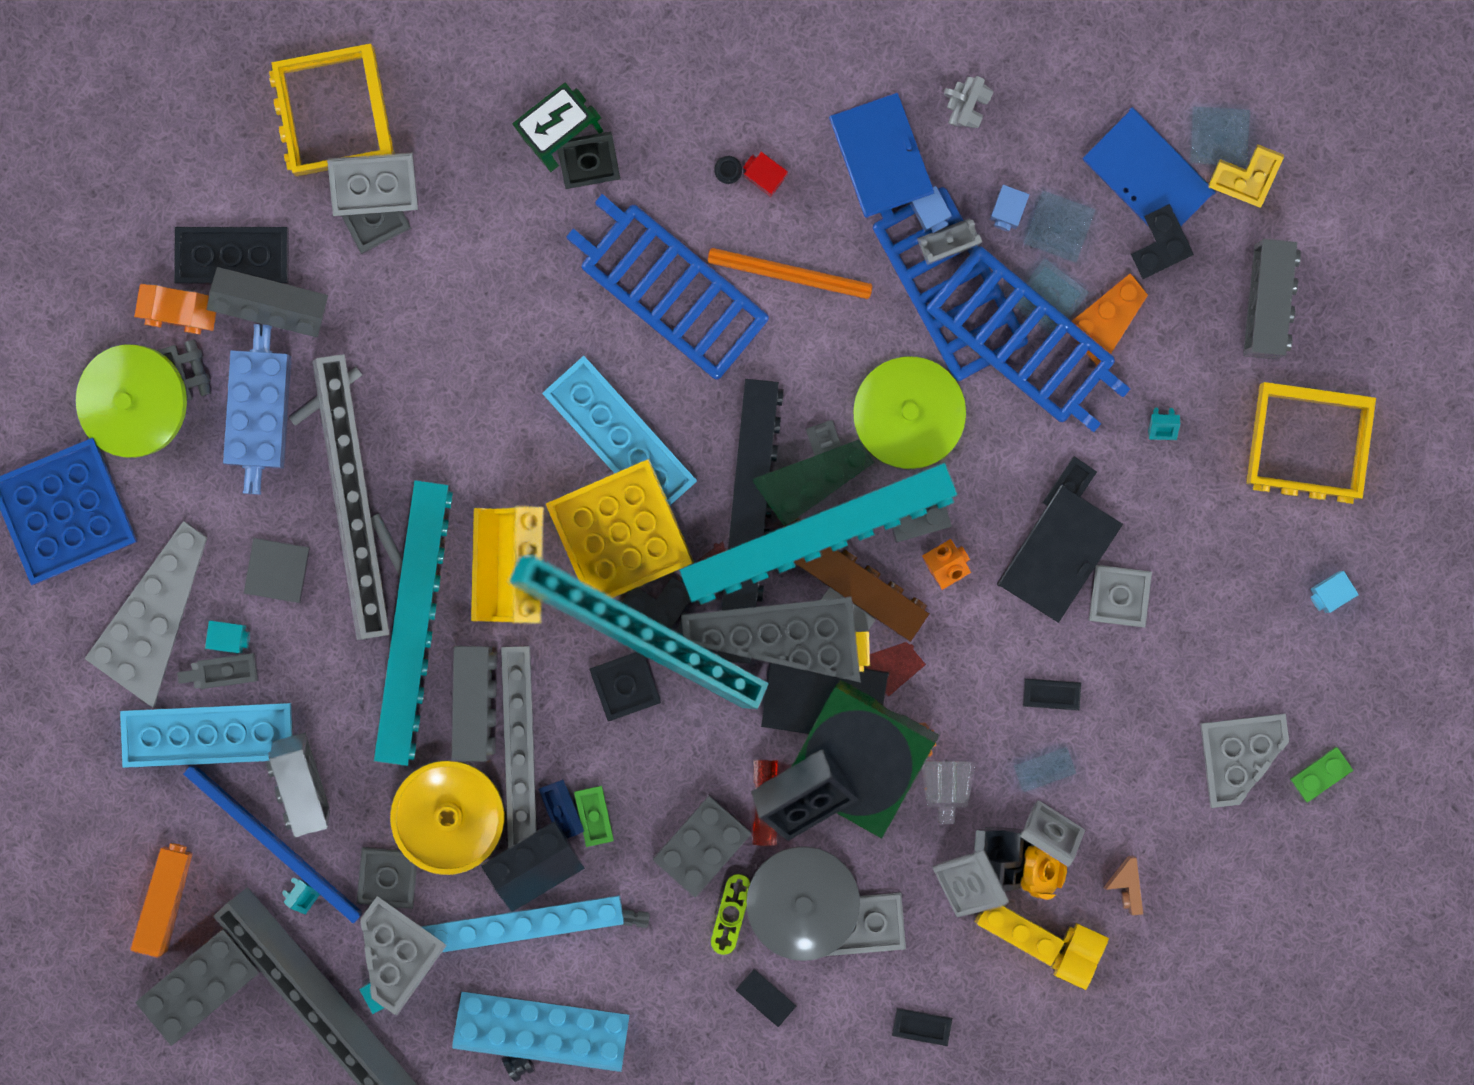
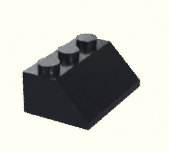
[751,750,859,841]
[481,820,585,912]

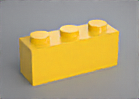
[974,905,1065,966]

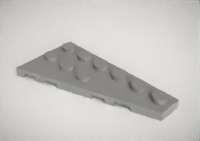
[84,521,207,708]

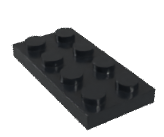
[174,227,289,284]

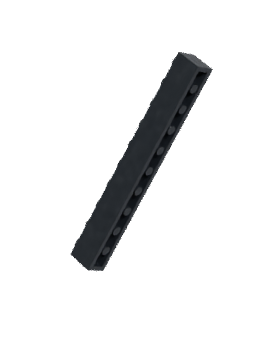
[717,379,784,664]

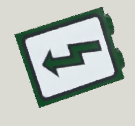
[512,82,603,173]

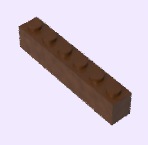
[783,517,930,642]

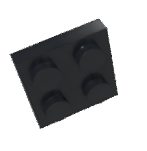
[589,652,661,722]

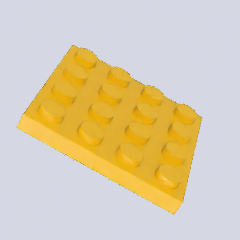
[546,459,694,598]

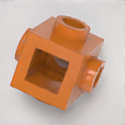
[922,539,971,590]

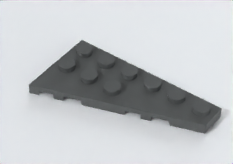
[681,597,861,682]

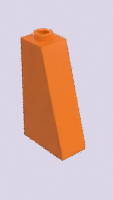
[130,843,193,958]

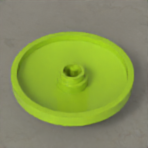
[76,345,187,458]
[853,356,966,469]

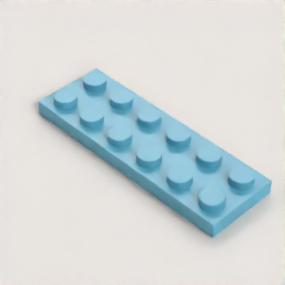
[542,356,697,506]
[120,703,293,768]
[452,992,630,1072]

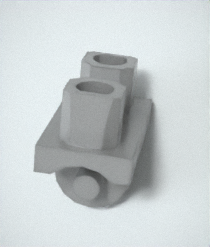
[944,76,993,128]

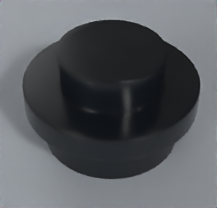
[714,156,742,184]

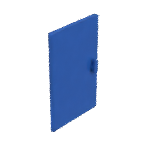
[829,92,935,218]
[1082,107,1216,227]

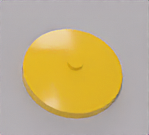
[390,761,505,875]

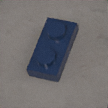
[538,779,585,838]

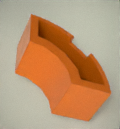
[134,284,216,335]

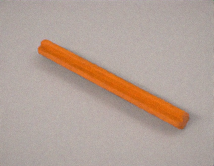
[708,248,873,299]

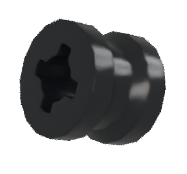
[501,1056,535,1082]

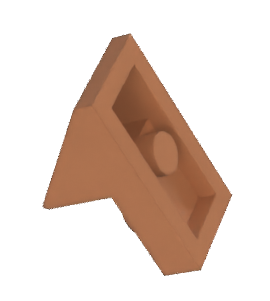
[1103,856,1143,915]

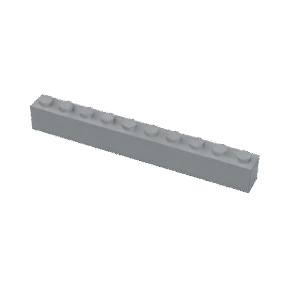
[312,354,389,640]

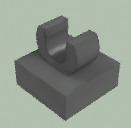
[806,420,841,456]

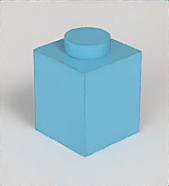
[1310,571,1359,613]

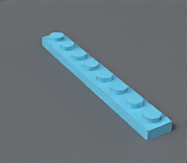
[420,895,624,952]

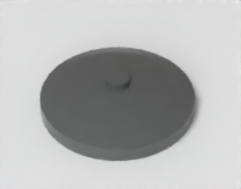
[746,846,860,961]

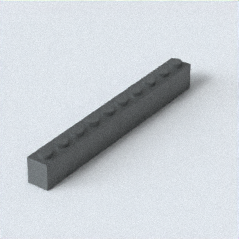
[213,887,417,1085]

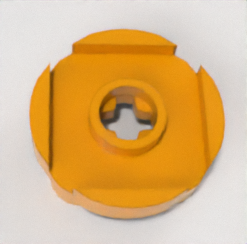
[1021,846,1067,900]

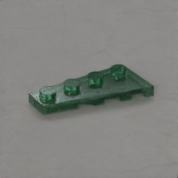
[752,439,875,527]

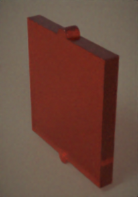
[864,641,926,696]

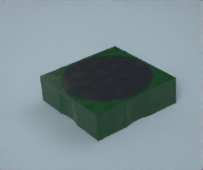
[792,679,940,839]

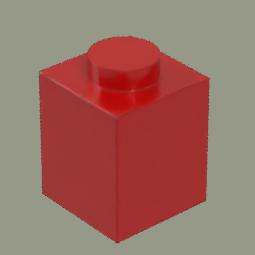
[743,152,788,197]

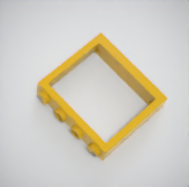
[269,44,394,176]
[1246,382,1376,504]

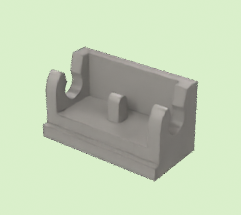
[917,218,982,265]

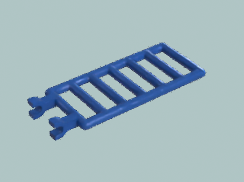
[873,187,1028,381]
[566,194,769,380]
[927,246,1130,432]

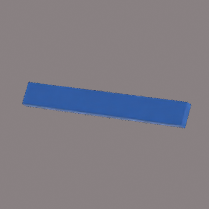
[183,765,363,924]

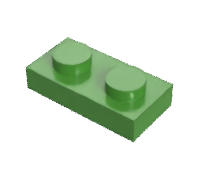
[1290,747,1353,803]
[574,785,614,847]

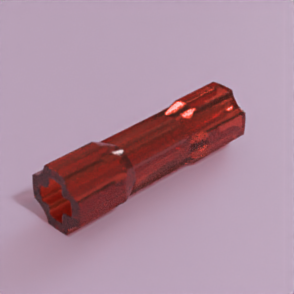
[752,760,778,846]

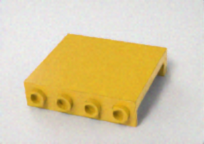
[471,506,543,623]

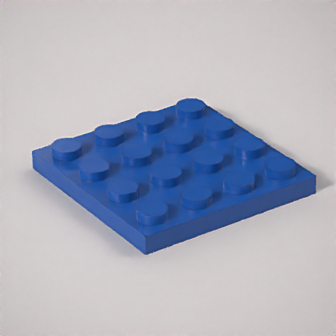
[0,438,137,585]

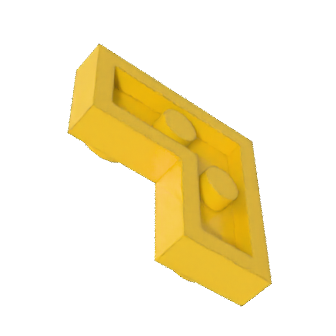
[1209,144,1284,208]

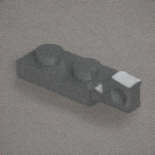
[177,653,258,689]

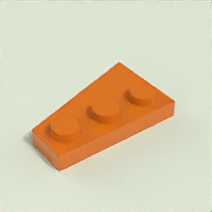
[1072,273,1148,367]

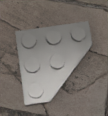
[1200,713,1289,808]
[360,896,447,1016]

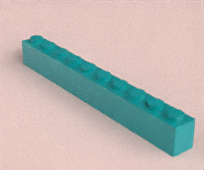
[679,463,958,605]
[374,480,453,766]
[508,556,769,709]

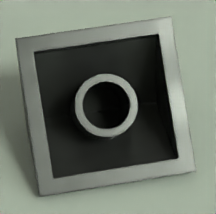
[557,131,621,189]

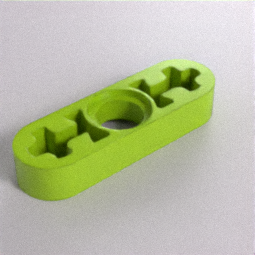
[711,874,750,955]

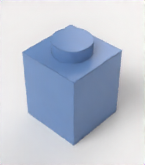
[989,185,1030,231]
[909,186,952,233]

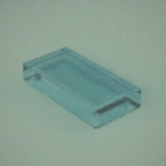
[1013,747,1076,792]

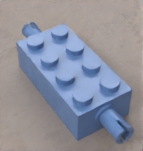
[223,324,292,495]

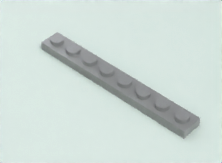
[501,646,537,848]

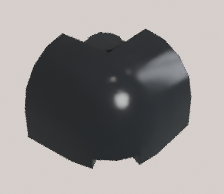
[974,827,1034,891]

